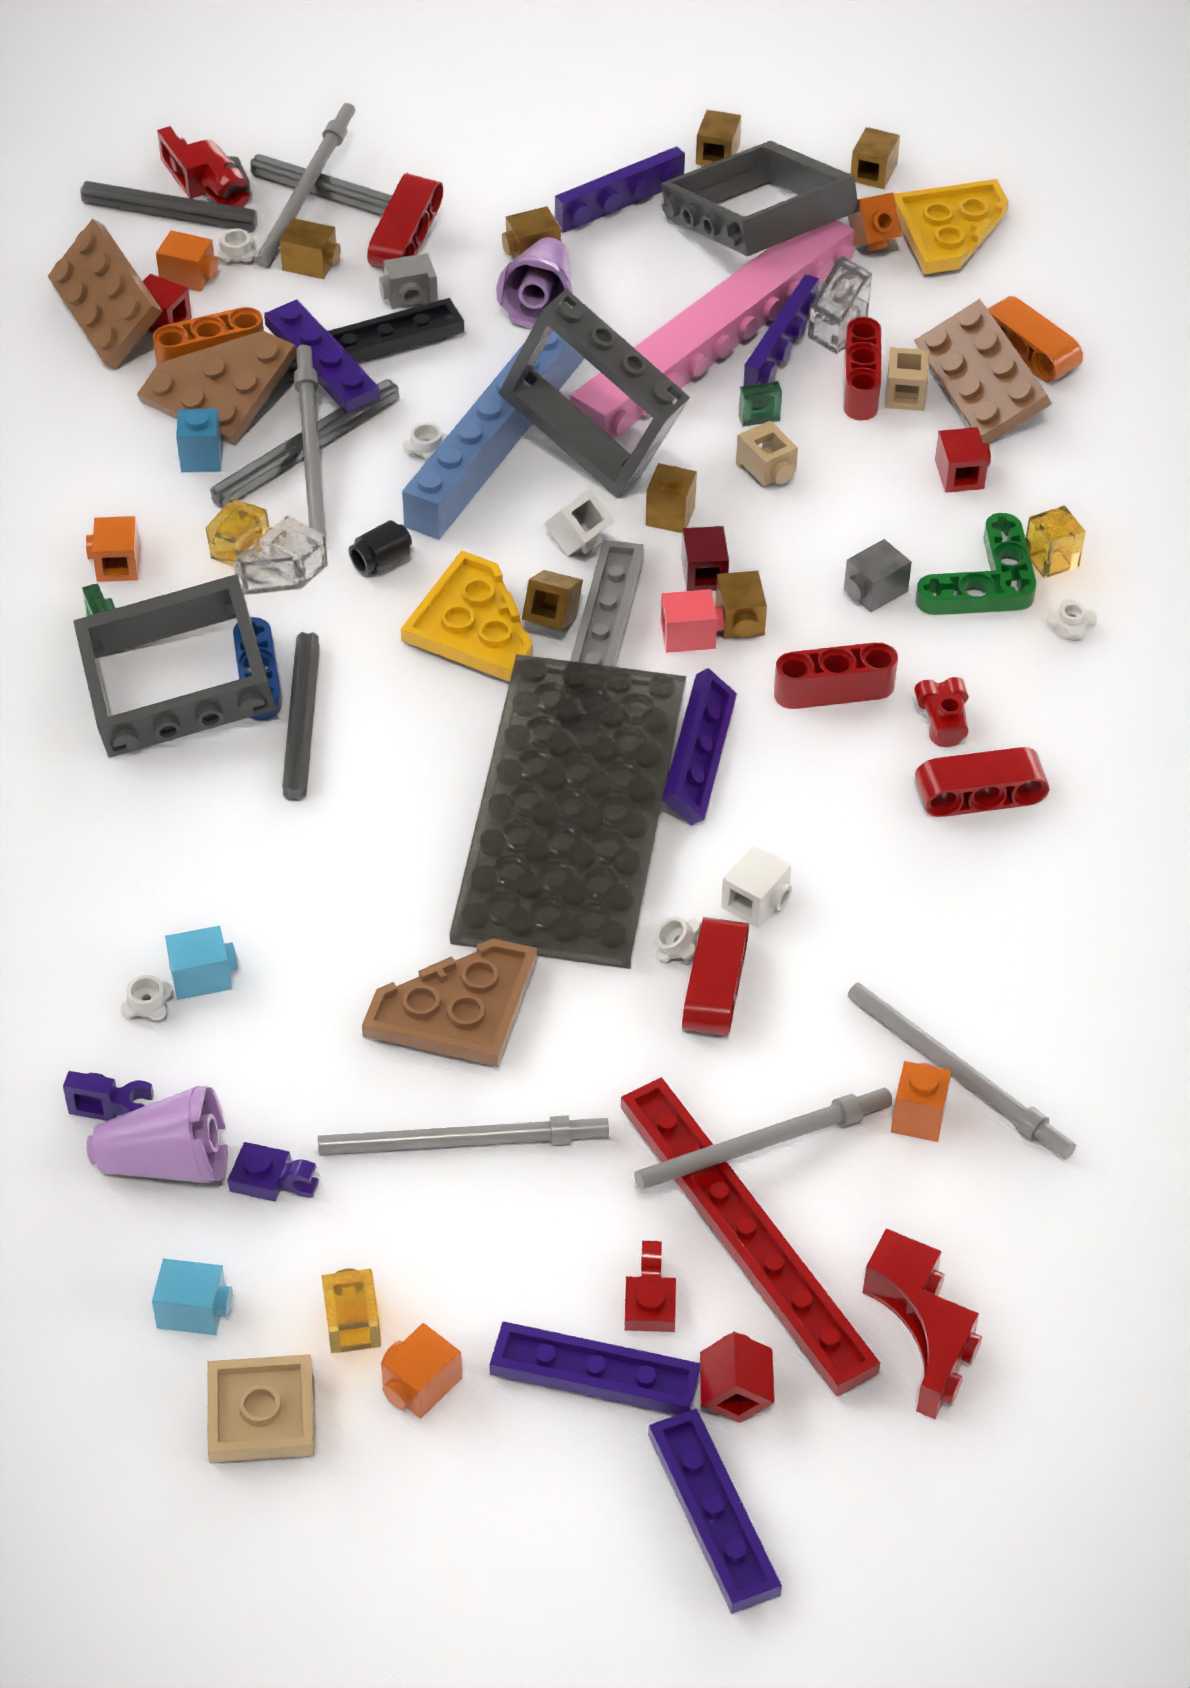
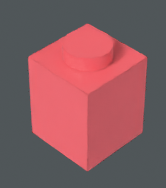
[660,589,724,653]

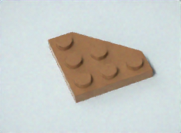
[137,331,296,446]
[362,938,537,1067]

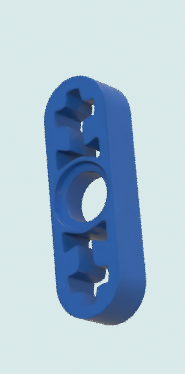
[233,617,282,720]

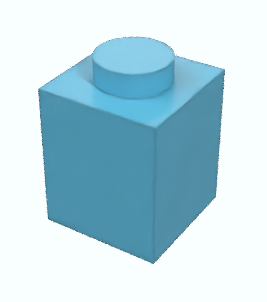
[165,925,238,1000]
[152,1258,233,1335]

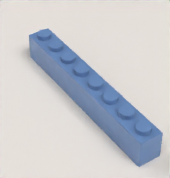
[402,331,585,540]

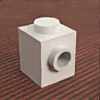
[544,488,615,556]
[721,845,793,928]

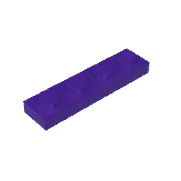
[555,146,685,233]
[743,274,822,399]
[264,299,380,413]
[662,668,737,826]
[489,1321,700,1415]
[648,1408,782,1614]

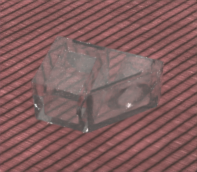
[807,256,872,354]
[234,515,328,595]

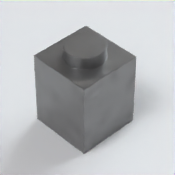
[844,539,912,613]

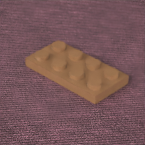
[48,218,163,370]
[914,299,1052,444]

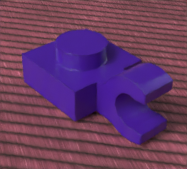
[63,1071,154,1121]
[227,1142,319,1202]

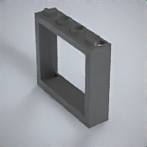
[661,140,859,257]
[499,289,690,498]
[73,574,276,758]

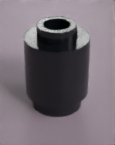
[348,520,412,575]

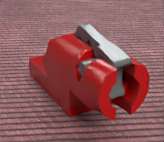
[157,126,251,207]

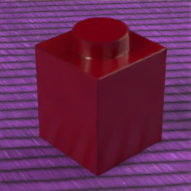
[681,526,729,591]

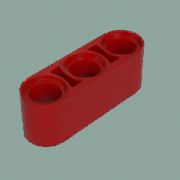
[367,173,444,268]
[843,317,882,421]
[774,642,898,709]
[915,747,1050,817]
[682,917,749,1037]

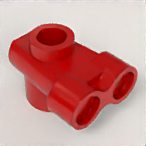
[914,677,969,747]

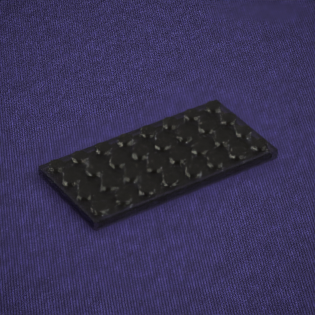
[449,654,686,969]

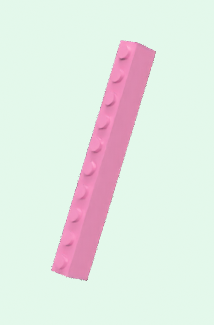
[570,220,854,439]

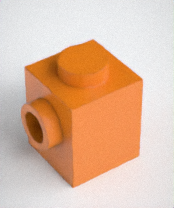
[848,192,902,251]
[156,230,218,292]
[86,516,140,582]
[891,1061,952,1142]
[381,1322,462,1419]

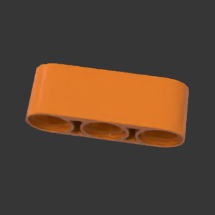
[987,296,1083,382]
[153,307,264,365]

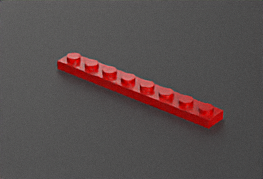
[621,1077,880,1396]

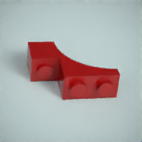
[862,1228,982,1419]

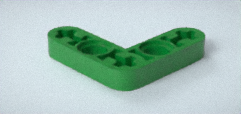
[915,512,1036,615]

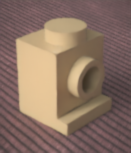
[885,347,929,411]
[736,420,798,486]

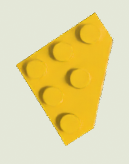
[894,179,1009,274]
[400,550,533,683]

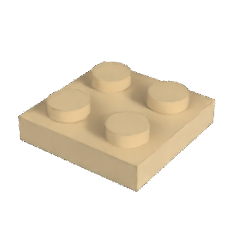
[207,1354,314,1463]

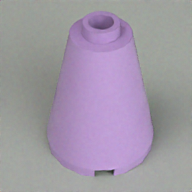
[496,237,572,329]
[86,1085,228,1183]

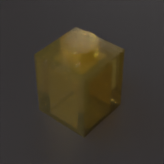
[205,498,272,570]
[1026,505,1086,579]
[321,1268,381,1354]

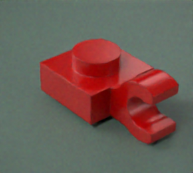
[624,1240,676,1332]

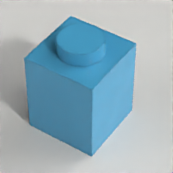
[176,409,222,473]

